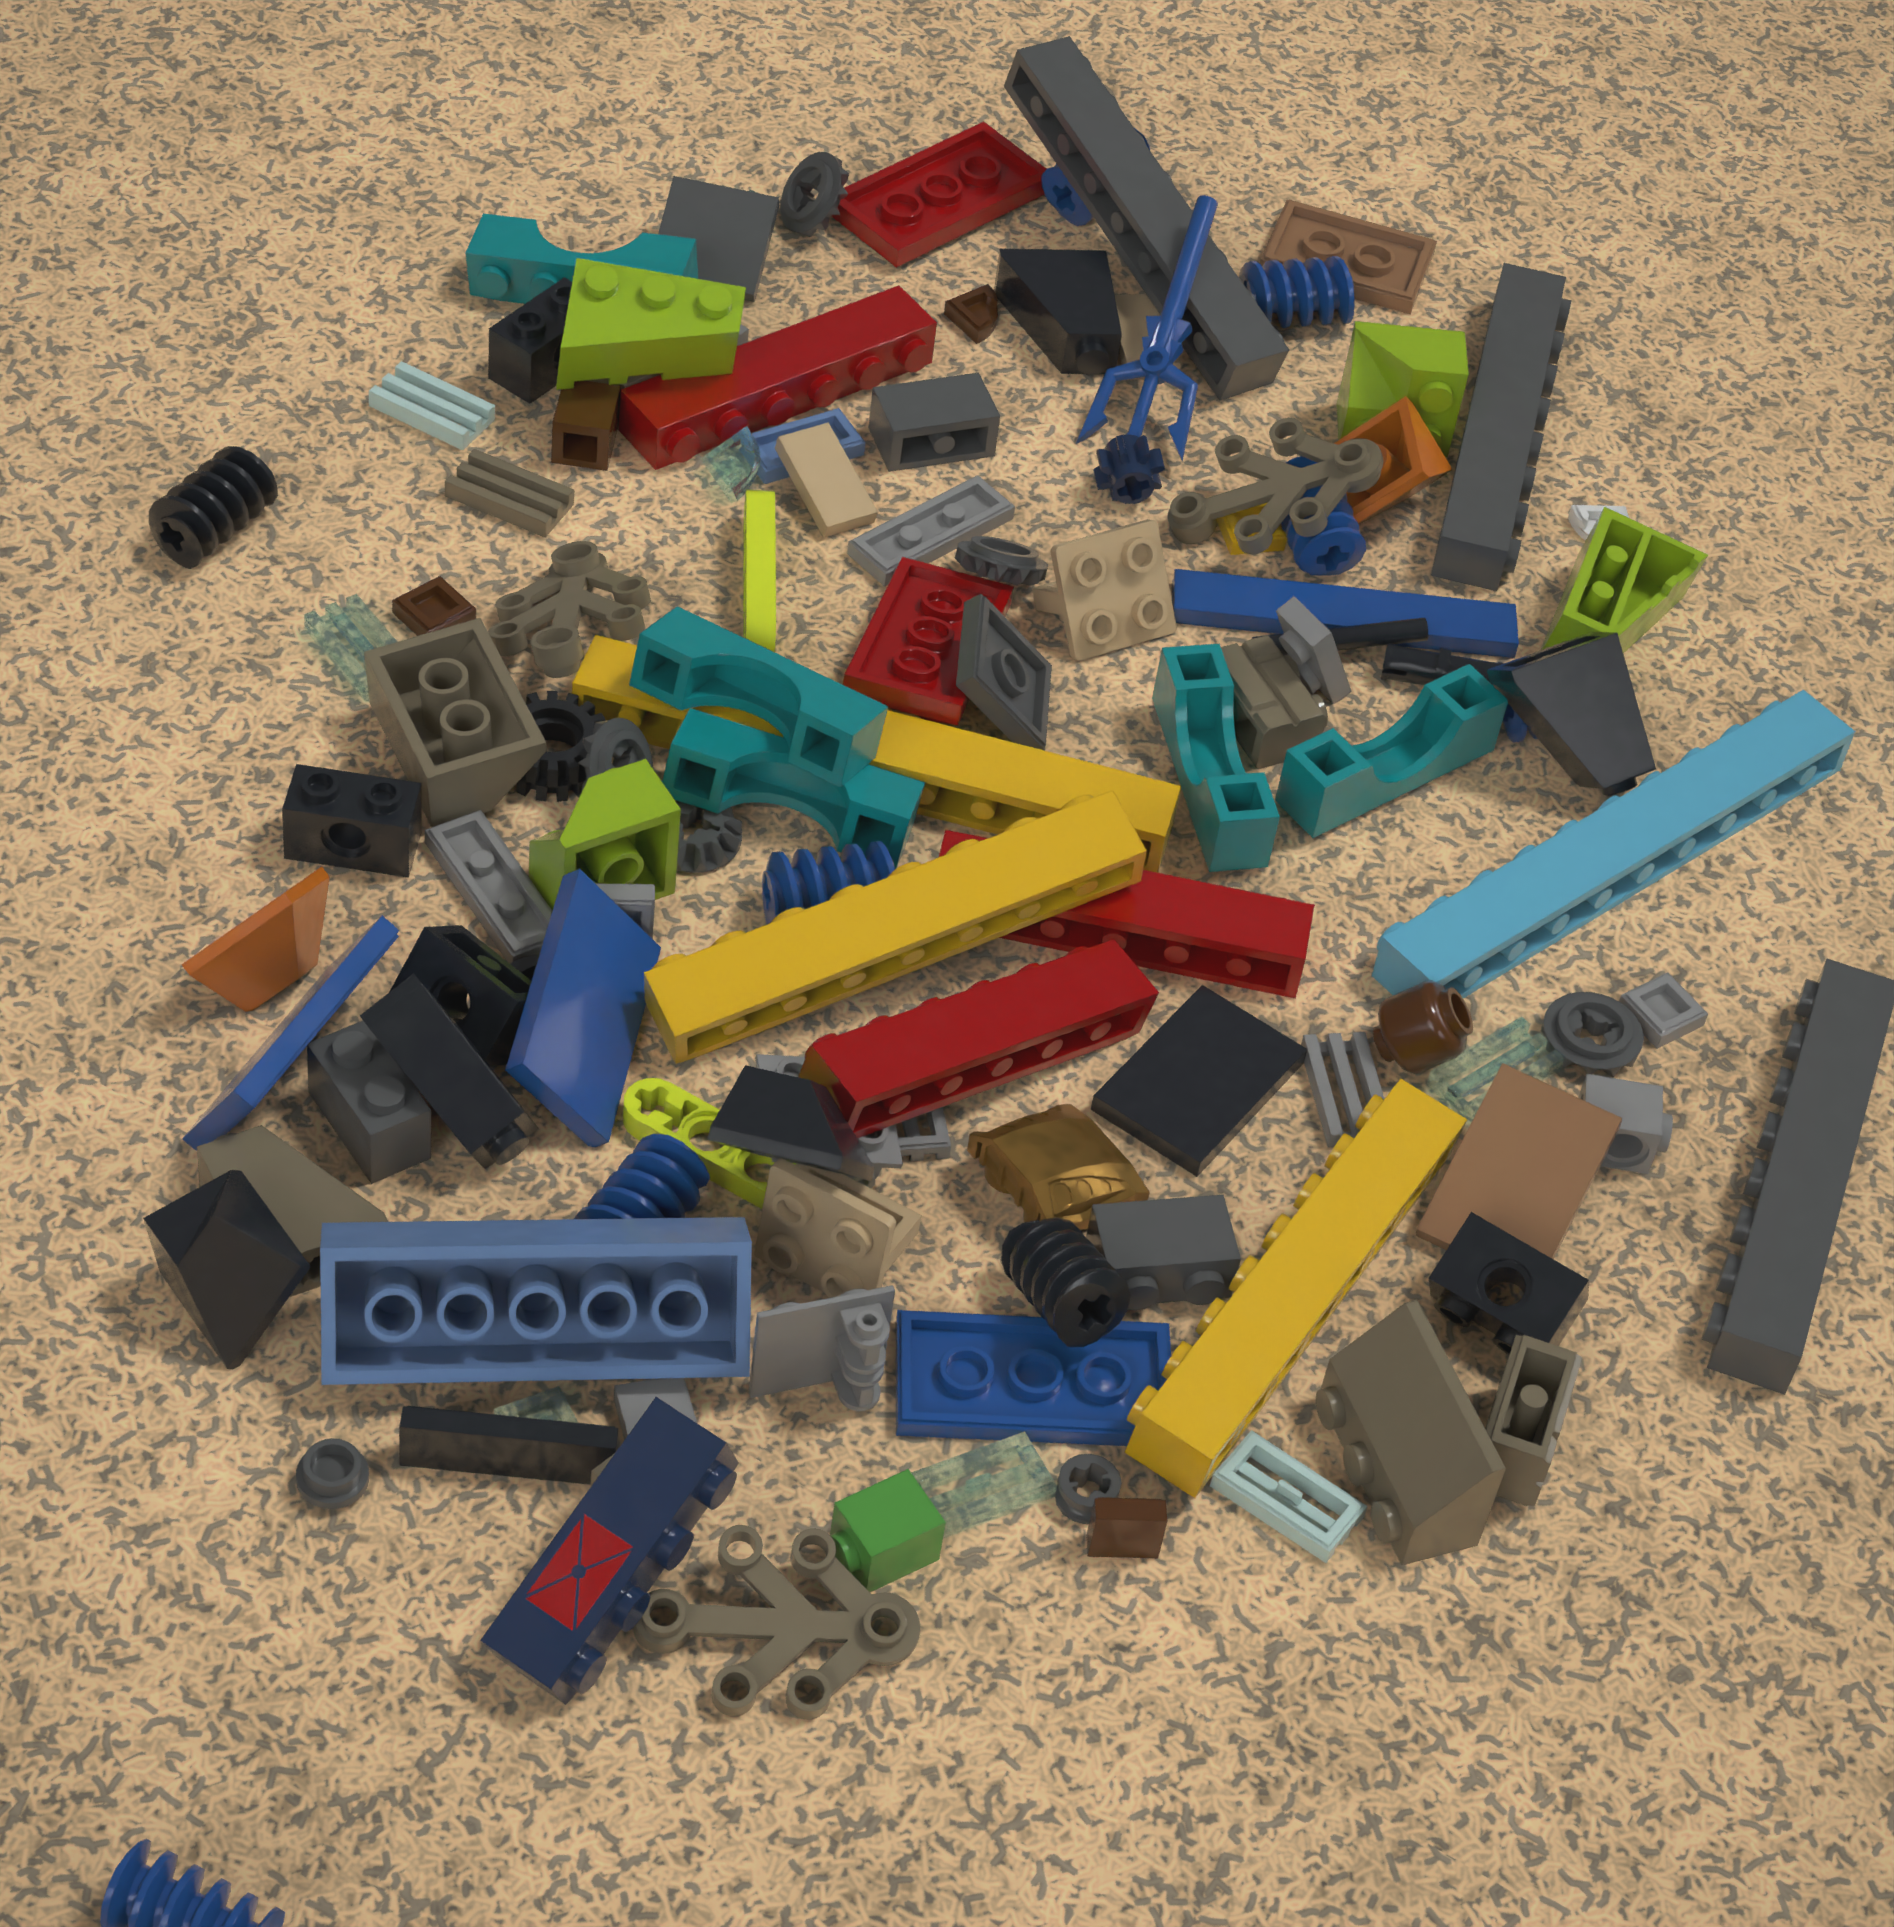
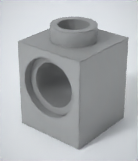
[1578,1074,1673,1174]

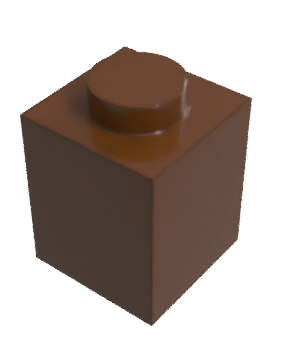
[551,380,620,471]

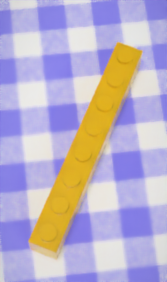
[644,790,1147,1064]
[1124,1078,1468,1498]

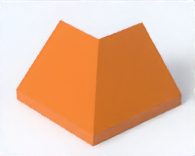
[1334,396,1453,524]
[181,866,330,1012]

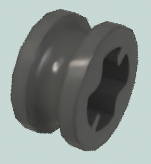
[1055,1454,1122,1524]

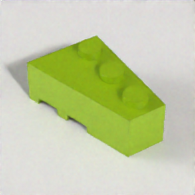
[556,258,746,390]
[1541,507,1708,653]

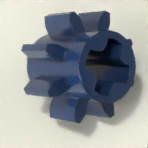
[1093,434,1165,504]

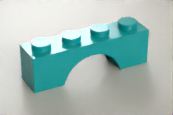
[465,213,698,304]
[629,606,888,788]
[1152,643,1280,872]
[1275,664,1508,838]
[662,708,925,869]

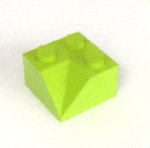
[1336,321,1469,457]
[528,759,681,911]

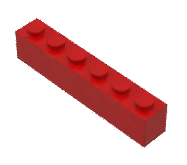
[619,285,937,470]
[939,830,1315,999]
[798,939,1159,1138]

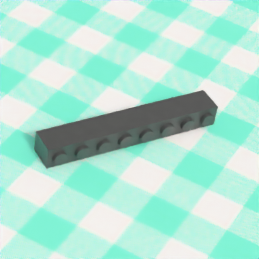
[1004,36,1289,401]
[1431,263,1572,591]
[1702,958,1894,1395]

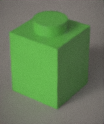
[830,1469,946,1592]

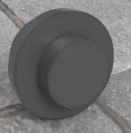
[296,1438,369,1509]

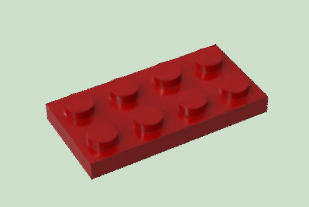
[831,121,1047,268]
[843,557,1014,726]

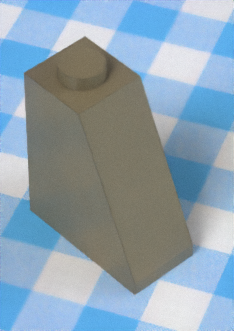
[197,1125,389,1297]

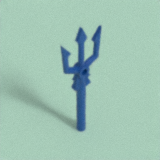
[1076,195,1218,462]

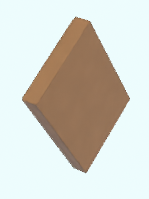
[1260,200,1437,315]
[1416,1063,1622,1259]

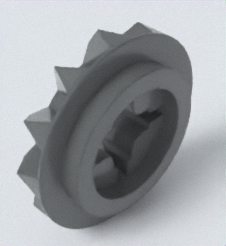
[780,152,849,237]
[955,536,1048,586]
[578,718,653,789]
[676,800,742,873]
[1541,992,1644,1077]

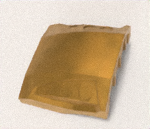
[967,1104,1150,1230]

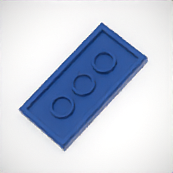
[505,869,661,1147]
[182,915,399,1151]
[895,1310,1171,1446]

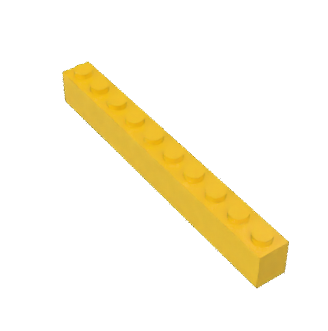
[572,635,1181,872]

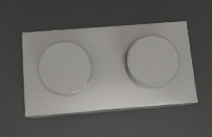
[1276,596,1352,704]

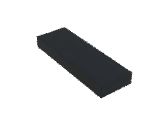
[399,1406,619,1485]

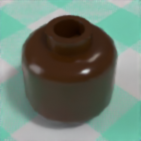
[1373,980,1473,1074]

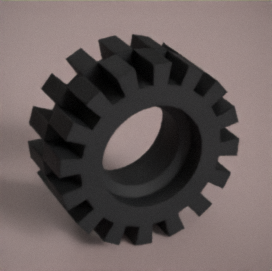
[516,691,606,802]

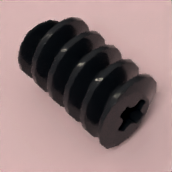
[149,446,278,569]
[1000,1217,1131,1347]

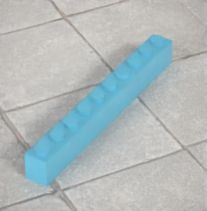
[1372,689,1855,998]

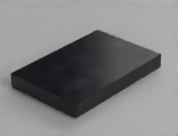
[1091,985,1307,1177]

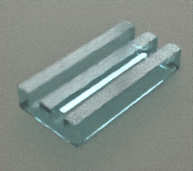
[304,594,397,703]
[1426,1016,1566,1125]
[911,1431,1057,1538]

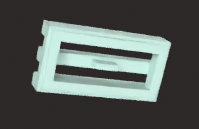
[369,361,495,450]
[1210,1430,1367,1563]

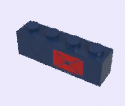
[480,1397,739,1705]

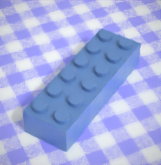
[320,1217,752,1385]

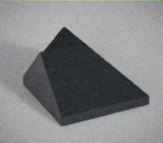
[708,1065,875,1181]
[143,1170,311,1369]

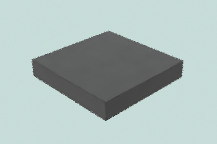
[658,176,779,302]
[956,594,1052,750]

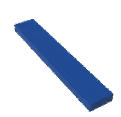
[1172,569,1519,658]

